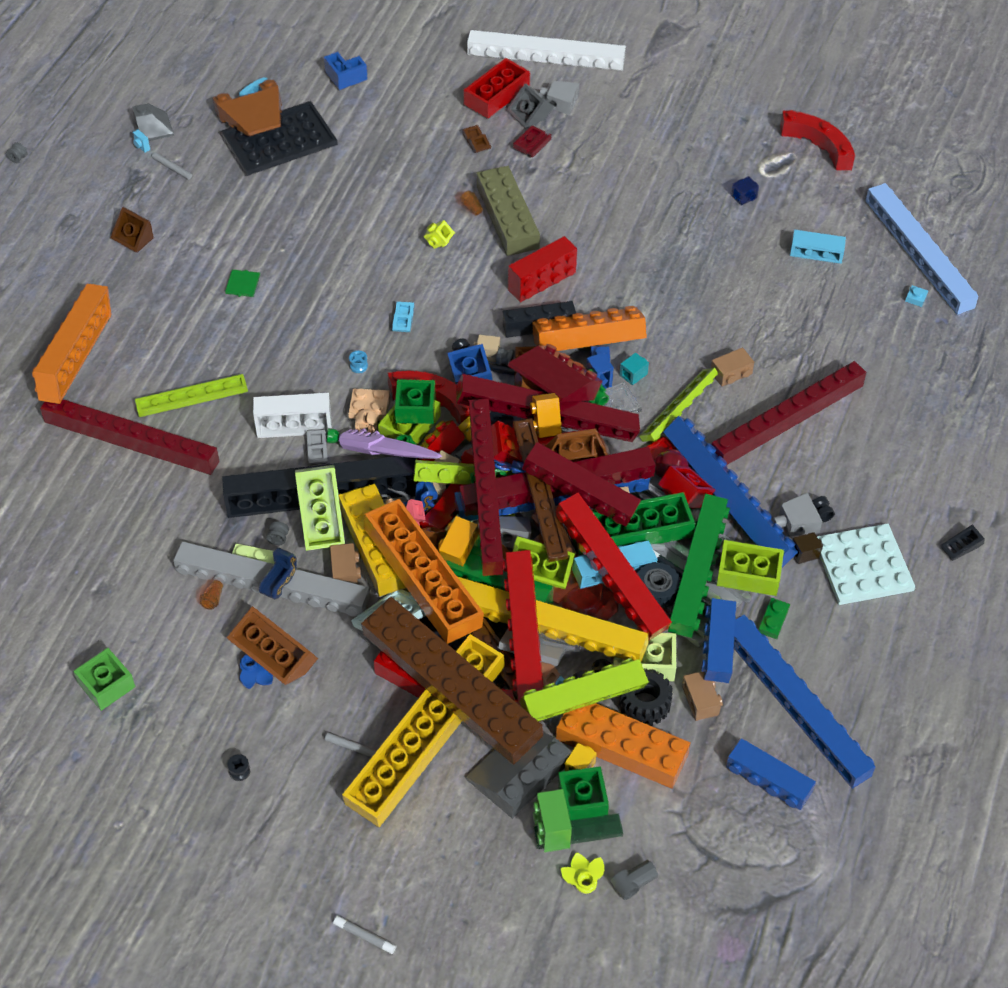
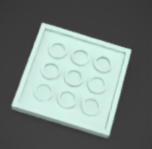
[817,524,915,605]

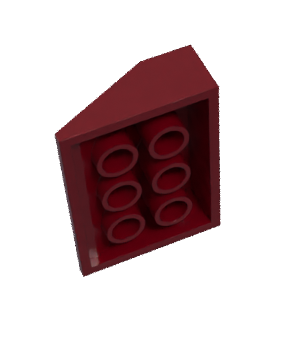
[508,344,602,402]

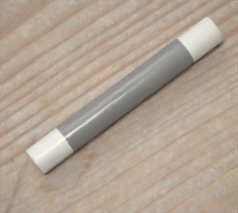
[333,916,396,954]

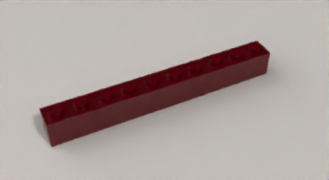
[711,361,867,465]
[456,374,640,442]
[40,399,220,475]
[469,399,503,576]
[459,446,656,516]

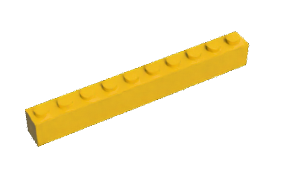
[458,577,648,661]

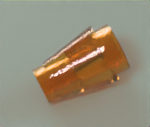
[460,190,483,215]
[200,580,223,610]

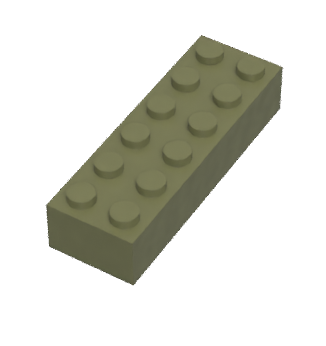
[477,166,540,256]

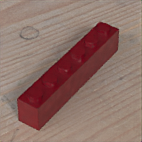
[522,442,641,527]

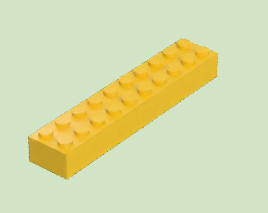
[342,634,505,828]

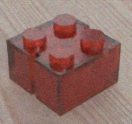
[562,583,619,621]

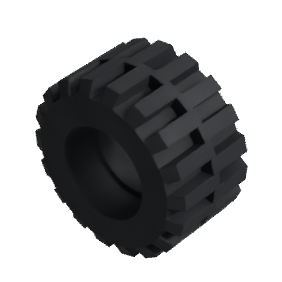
[619,669,673,726]

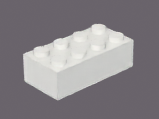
[253,393,332,438]

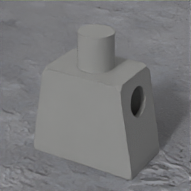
[540,81,579,115]
[772,493,823,536]
[499,516,532,548]

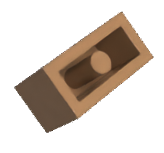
[711,347,754,386]
[330,543,361,584]
[682,672,723,721]

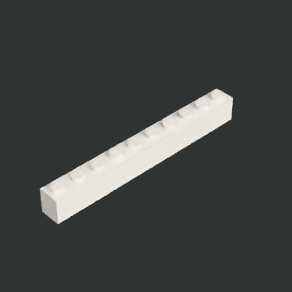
[468,30,626,70]

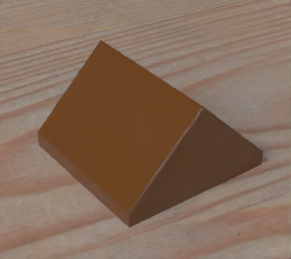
[110,207,154,252]

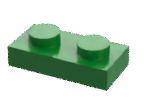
[759,597,790,639]

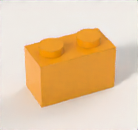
[530,393,562,438]
[438,516,479,566]

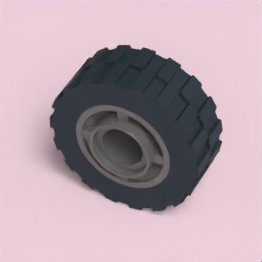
[637,562,681,607]

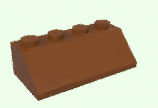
[227,606,318,685]

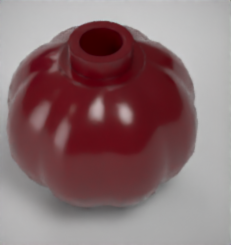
[654,449,689,478]

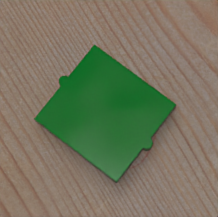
[225,270,260,297]

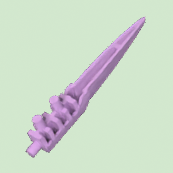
[338,428,442,459]

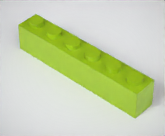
[519,658,649,721]

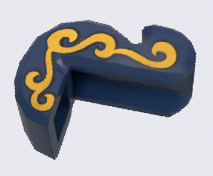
[258,548,297,600]

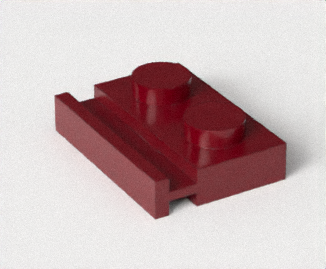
[513,125,552,158]

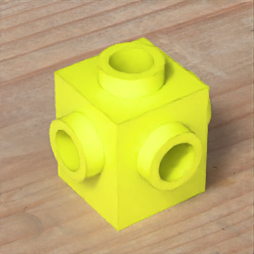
[423,220,455,249]

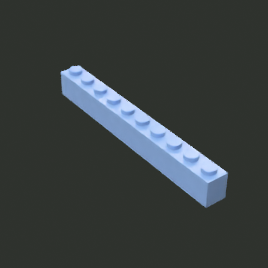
[866,183,979,315]

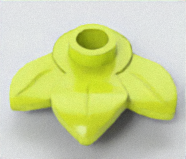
[561,853,604,894]

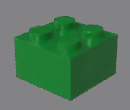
[395,379,435,424]
[558,766,609,822]

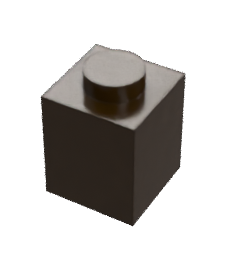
[792,532,823,564]

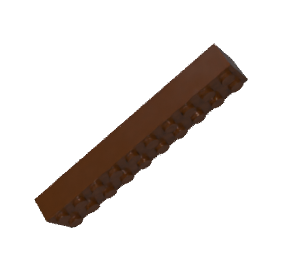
[361,597,543,765]

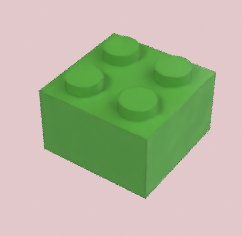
[73,648,135,711]
[533,789,572,852]

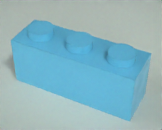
[790,230,846,264]

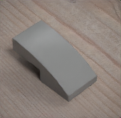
[306,430,328,464]

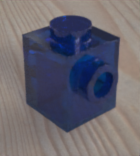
[731,176,759,206]

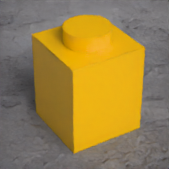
[565,743,597,771]

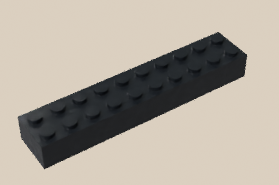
[222,456,418,518]

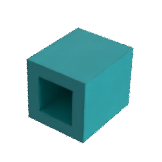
[620,353,649,386]

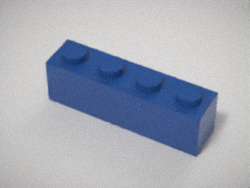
[701,598,736,683]
[726,738,816,811]

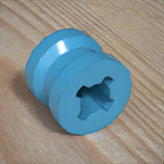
[349,350,368,373]

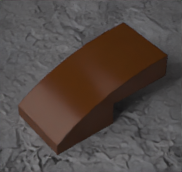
[463,125,491,153]

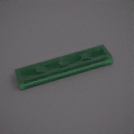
[533,813,623,849]

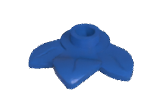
[494,459,525,474]
[240,655,273,689]

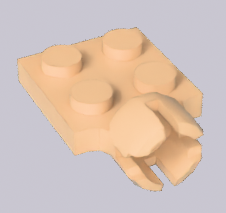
[349,389,390,433]

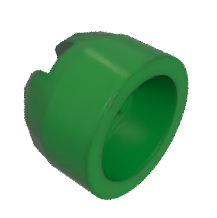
[326,428,340,443]

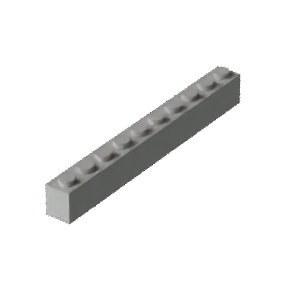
[173,542,370,617]

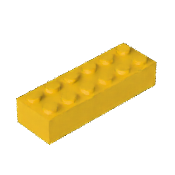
[338,484,406,596]

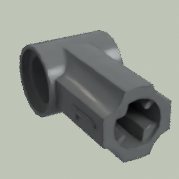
[611,859,658,900]

